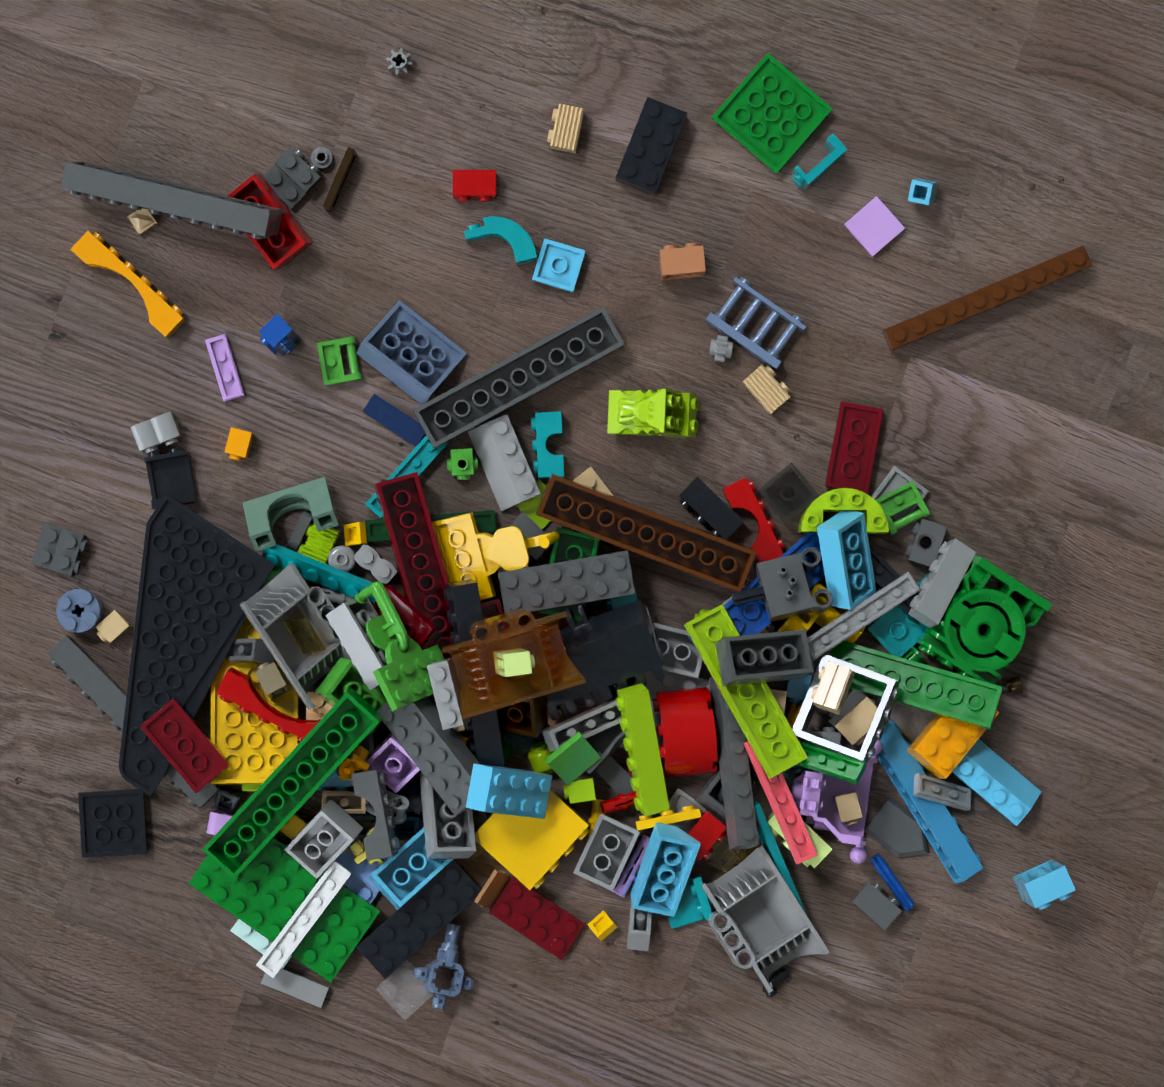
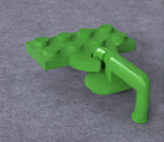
[355,581,445,712]

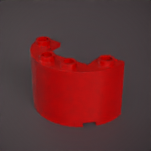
[652,687,717,778]

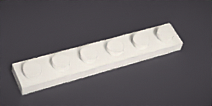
[256,860,352,978]

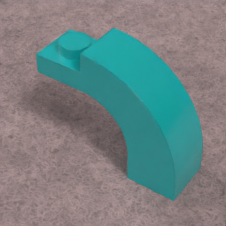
[464,216,537,265]

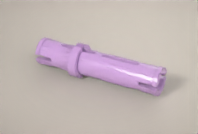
[612,834,650,898]

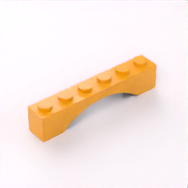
[70,231,185,339]

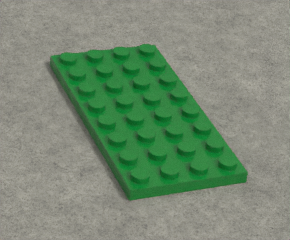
[188,836,381,983]

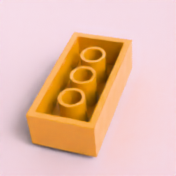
[906,710,999,779]

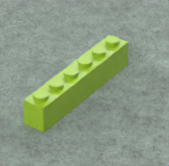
[616,683,670,817]

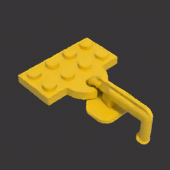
[432,512,560,600]

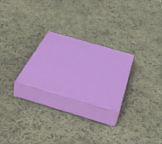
[844,196,905,257]

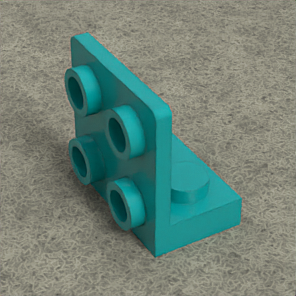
[668,875,712,929]

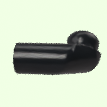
[762,967,789,998]

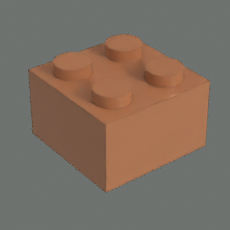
[659,243,706,281]

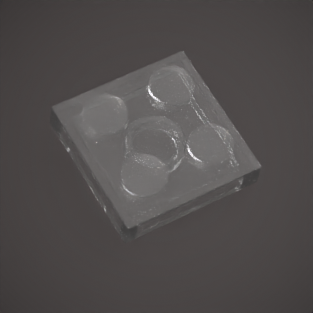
[376,960,433,1021]

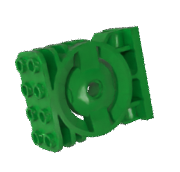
[917,555,1053,684]

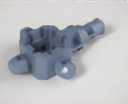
[413,924,474,1010]

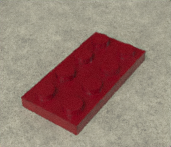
[825,401,883,494]
[140,698,230,793]
[489,876,585,960]

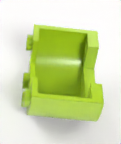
[798,488,889,534]

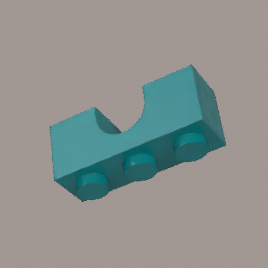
[531,412,564,479]

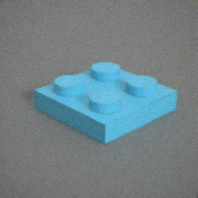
[532,238,586,293]

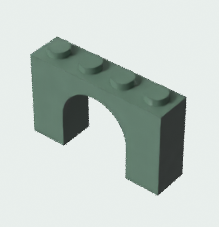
[243,477,339,552]

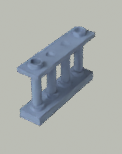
[705,277,806,370]

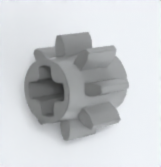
[386,48,413,76]
[709,335,733,362]

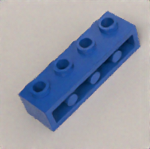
[259,314,300,356]

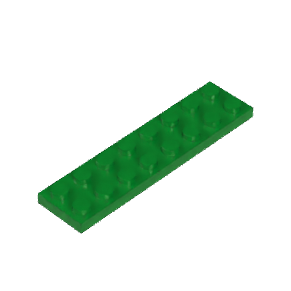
[830,641,1003,730]

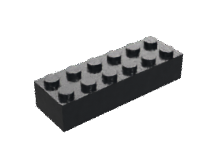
[357,858,482,979]

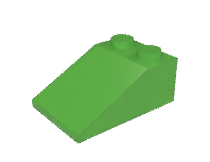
[315,657,387,734]

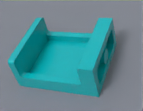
[792,134,847,190]

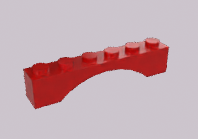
[216,667,321,742]

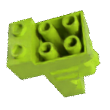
[607,389,699,438]

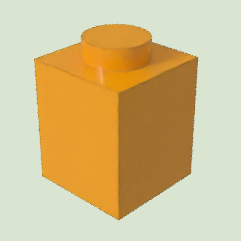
[225,427,254,461]

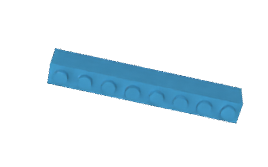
[866,720,983,884]

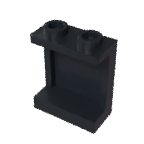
[143,447,197,510]

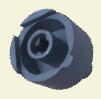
[56,589,104,633]

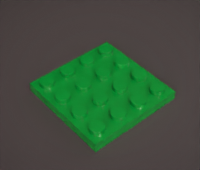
[711,53,833,174]

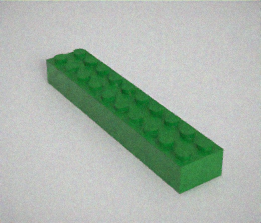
[202,687,383,879]

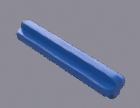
[870,853,915,911]

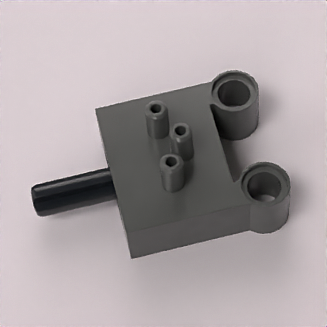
[732,547,833,622]

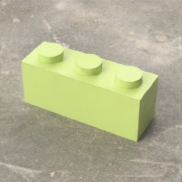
[493,648,535,677]

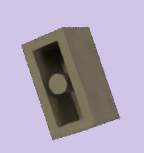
[255,662,290,701]

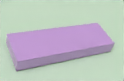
[205,334,245,402]

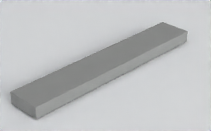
[807,572,920,661]

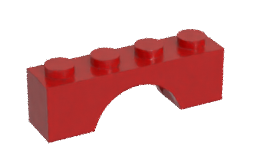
[722,477,785,563]

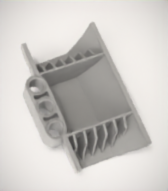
[239,563,351,710]
[700,845,830,993]

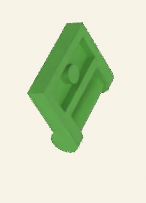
[317,337,363,386]
[875,481,930,535]

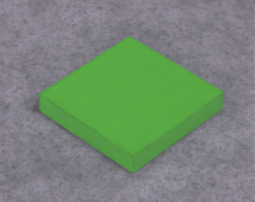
[545,732,601,785]

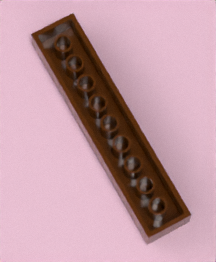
[536,472,756,592]

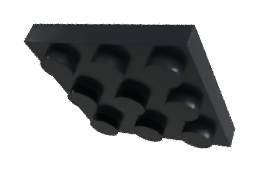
[78,789,148,858]

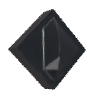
[213,786,241,815]

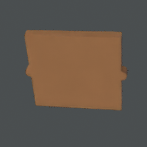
[474,870,511,909]

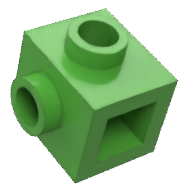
[447,448,478,480]

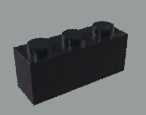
[679,476,744,539]

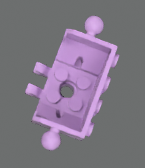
[791,740,882,864]

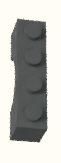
[351,767,400,861]

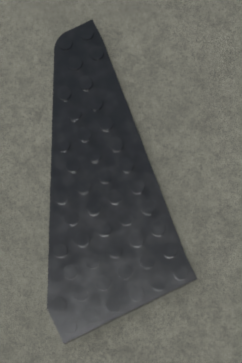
[119,494,276,796]

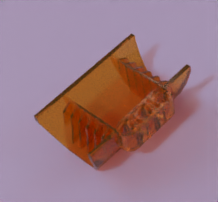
[442,609,586,720]

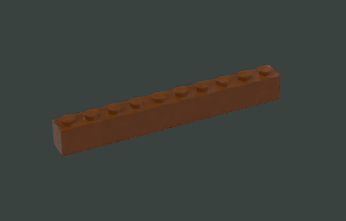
[882,245,1092,352]

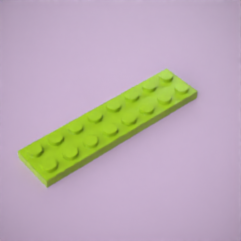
[684,604,808,779]

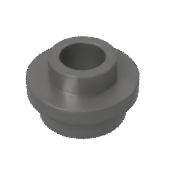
[311,147,333,169]

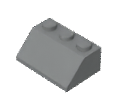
[573,813,640,891]

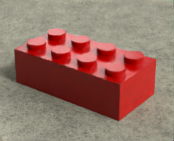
[228,174,313,270]

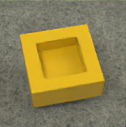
[343,522,367,546]
[587,910,617,942]

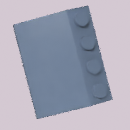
[356,300,467,405]

